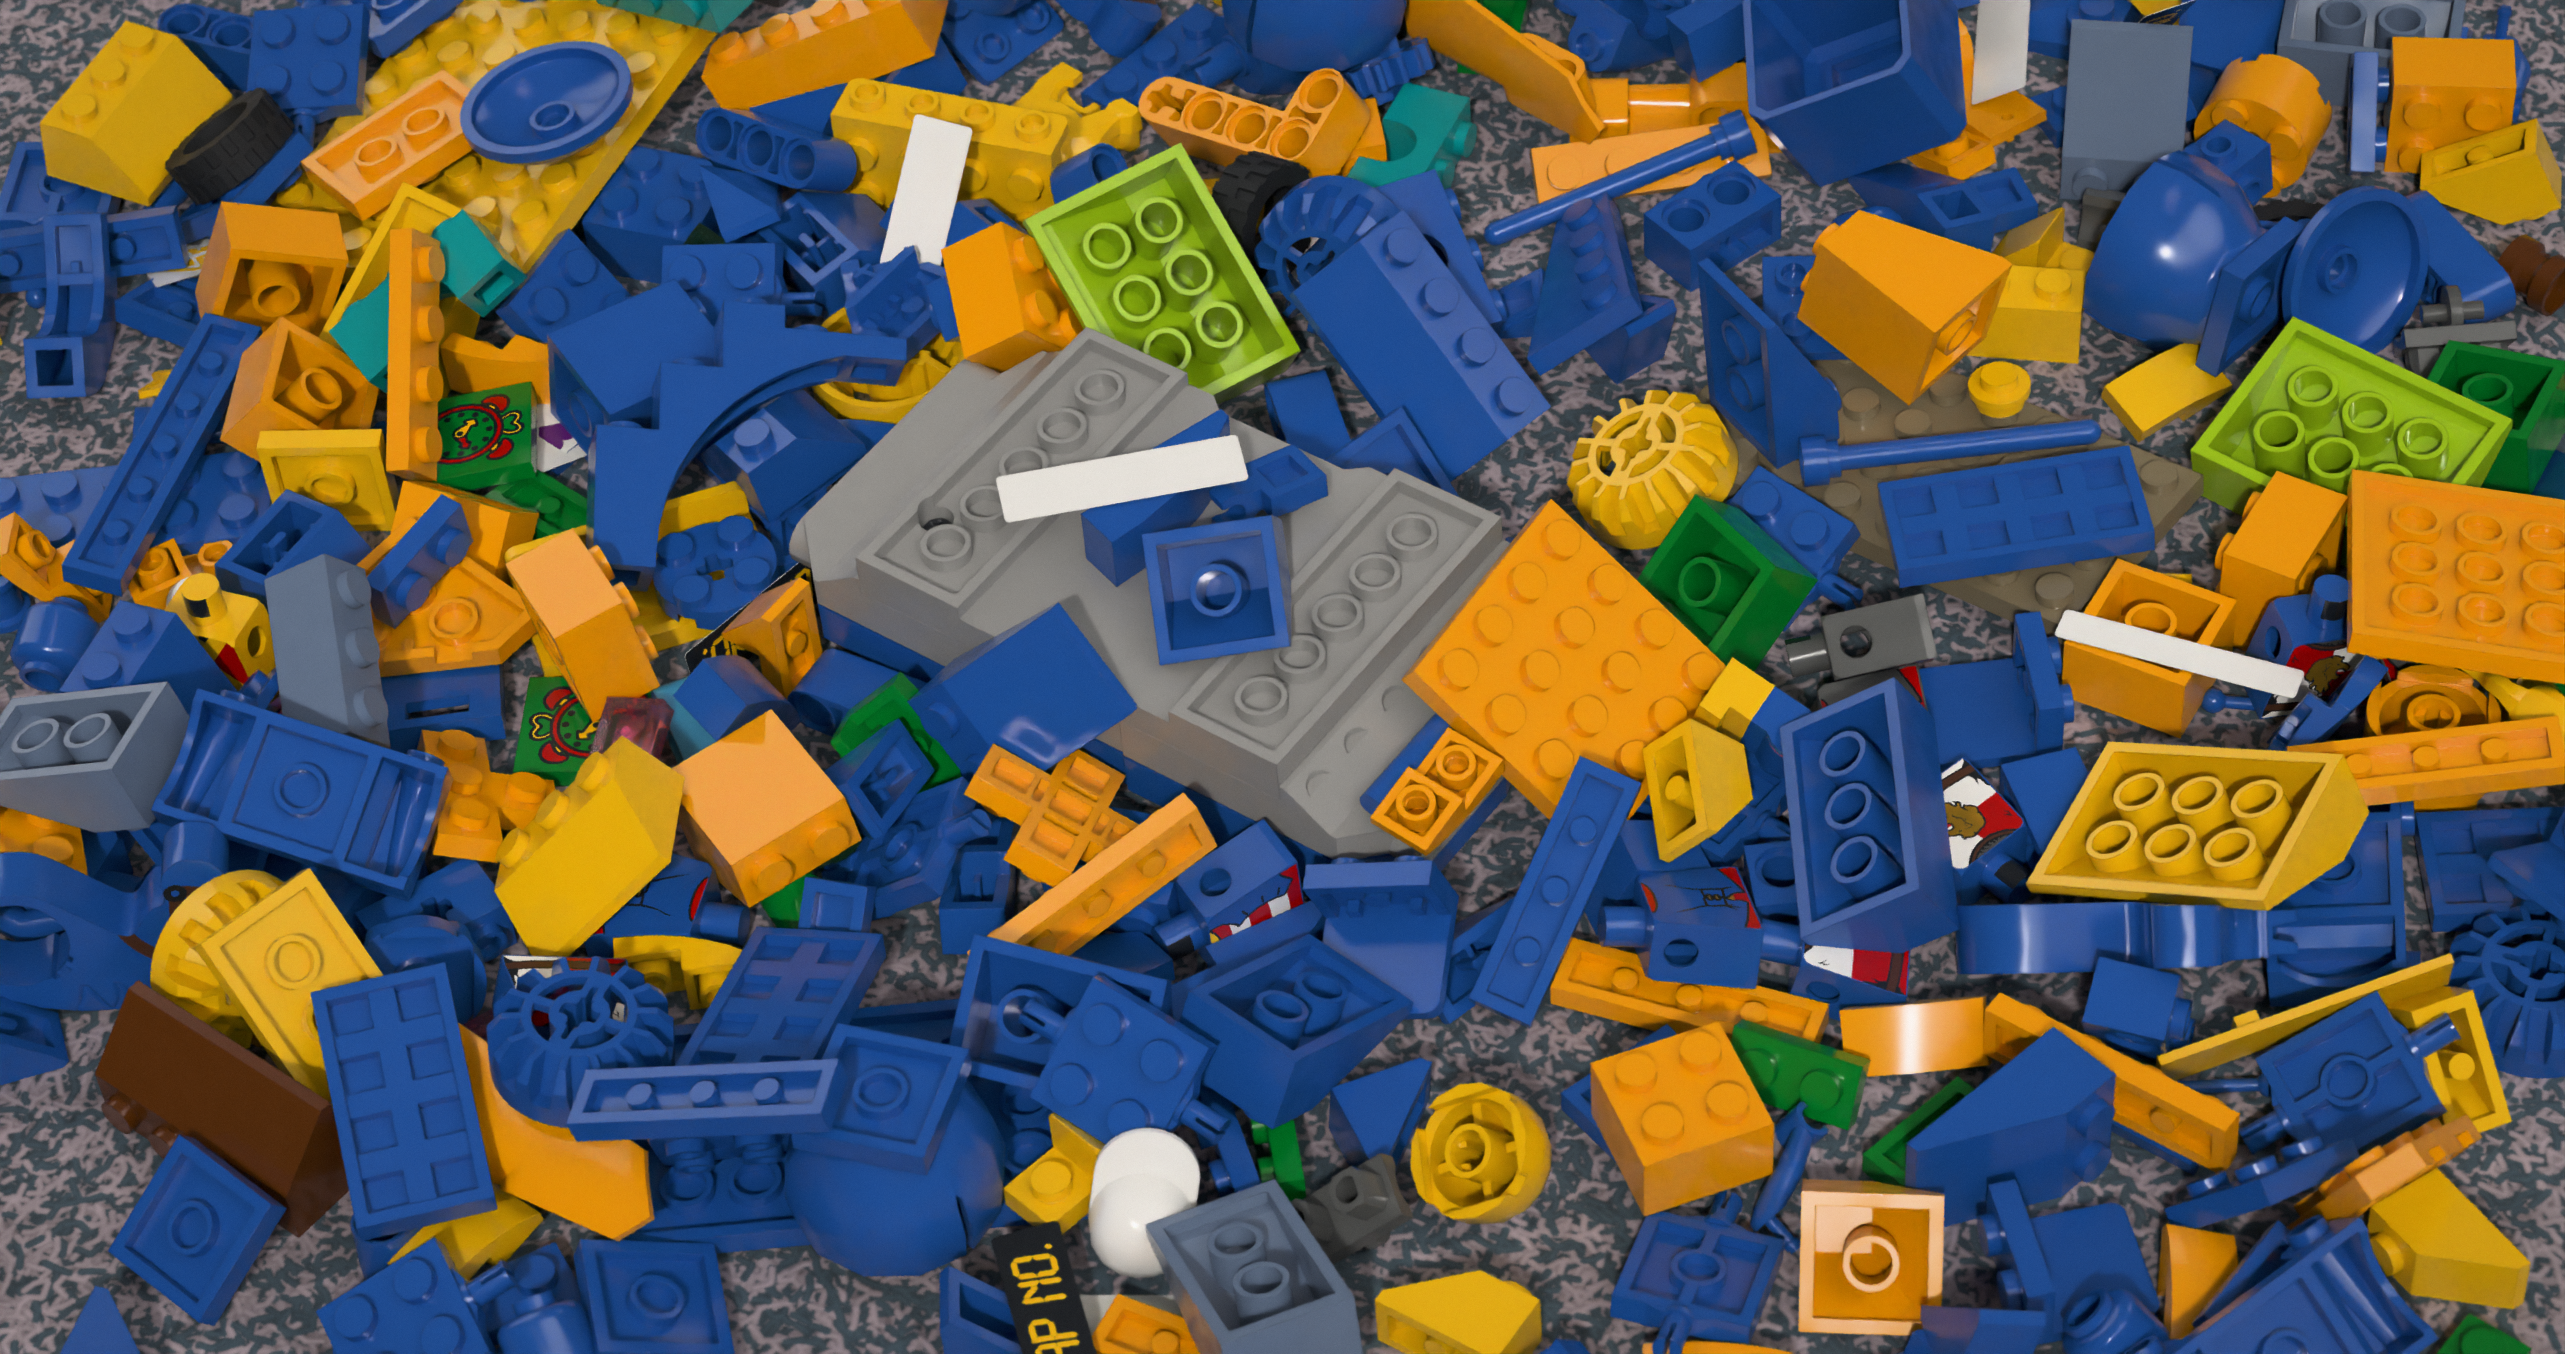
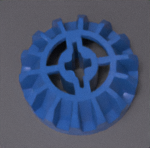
[1254,175,1400,336]
[2446,905,2565,1079]
[487,956,675,1128]

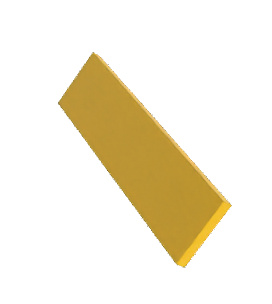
[2156,953,2454,1081]

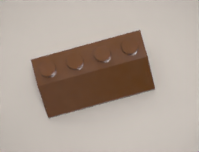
[95,980,349,1238]

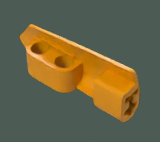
[1404,0,1605,145]
[1569,63,1783,154]
[458,1023,655,1242]

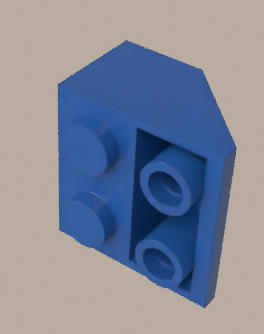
[754,191,887,320]
[214,489,372,614]

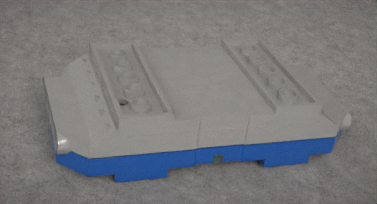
[789,327,1511,878]

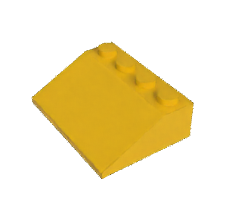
[2026,741,2369,911]

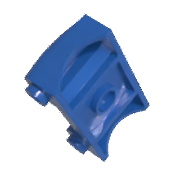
[1553,0,1680,72]
[151,688,453,902]
[2267,801,2421,1007]
[2123,1214,2439,1354]

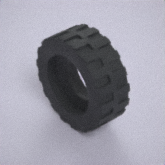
[165,87,295,205]
[1212,151,1311,280]

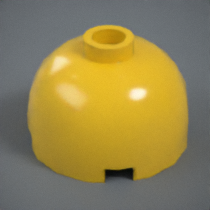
[1410,1082,1552,1224]

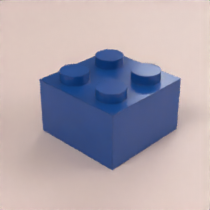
[582,145,737,284]

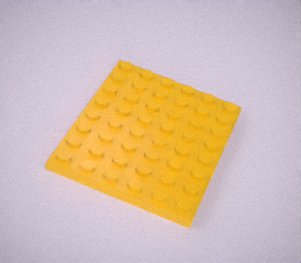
[270,0,717,284]

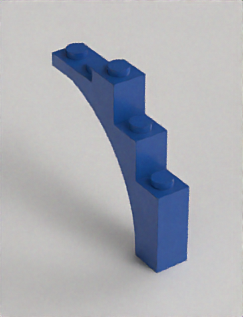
[586,297,907,592]

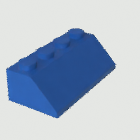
[1288,209,1551,482]
[1780,677,1960,953]

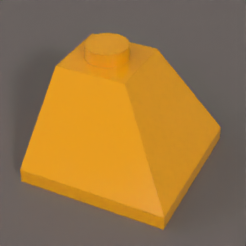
[1798,1179,1944,1336]

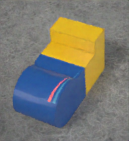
[1692,657,1813,778]

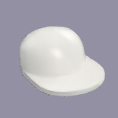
[1088,1128,1200,1278]

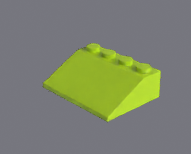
[1023,142,1301,404]
[2190,316,2513,567]

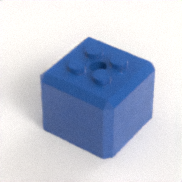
[1743,0,1967,187]

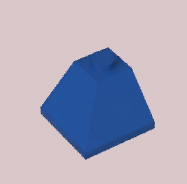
[701,389,867,523]

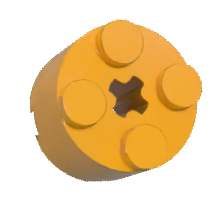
[2194,54,2332,198]
[2363,665,2501,814]

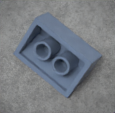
[2276,0,2466,111]
[264,553,390,749]

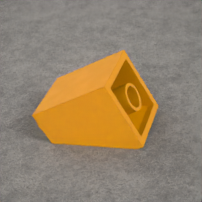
[1797,210,2012,406]
[672,709,862,908]

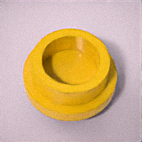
[1968,361,2031,418]

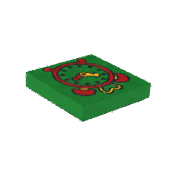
[430,381,537,491]
[513,677,655,786]

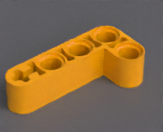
[1139,68,1370,178]

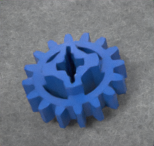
[1340,36,1435,106]

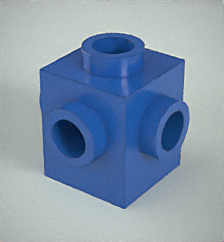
[2183,119,2273,207]

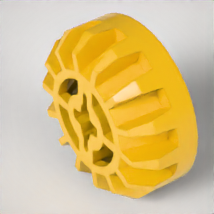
[812,307,965,424]
[1567,390,1739,550]
[150,870,285,1049]

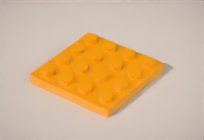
[2347,469,2565,684]
[1401,499,1726,820]

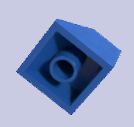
[1142,515,1292,666]

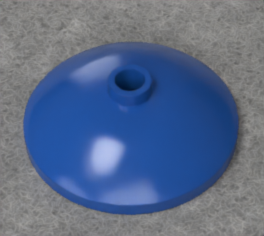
[460,41,634,166]
[2282,186,2429,354]

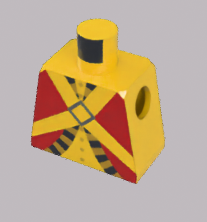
[164,573,279,704]

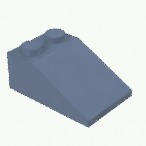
[2060,19,2193,200]
[0,682,190,833]
[1145,1179,1363,1354]

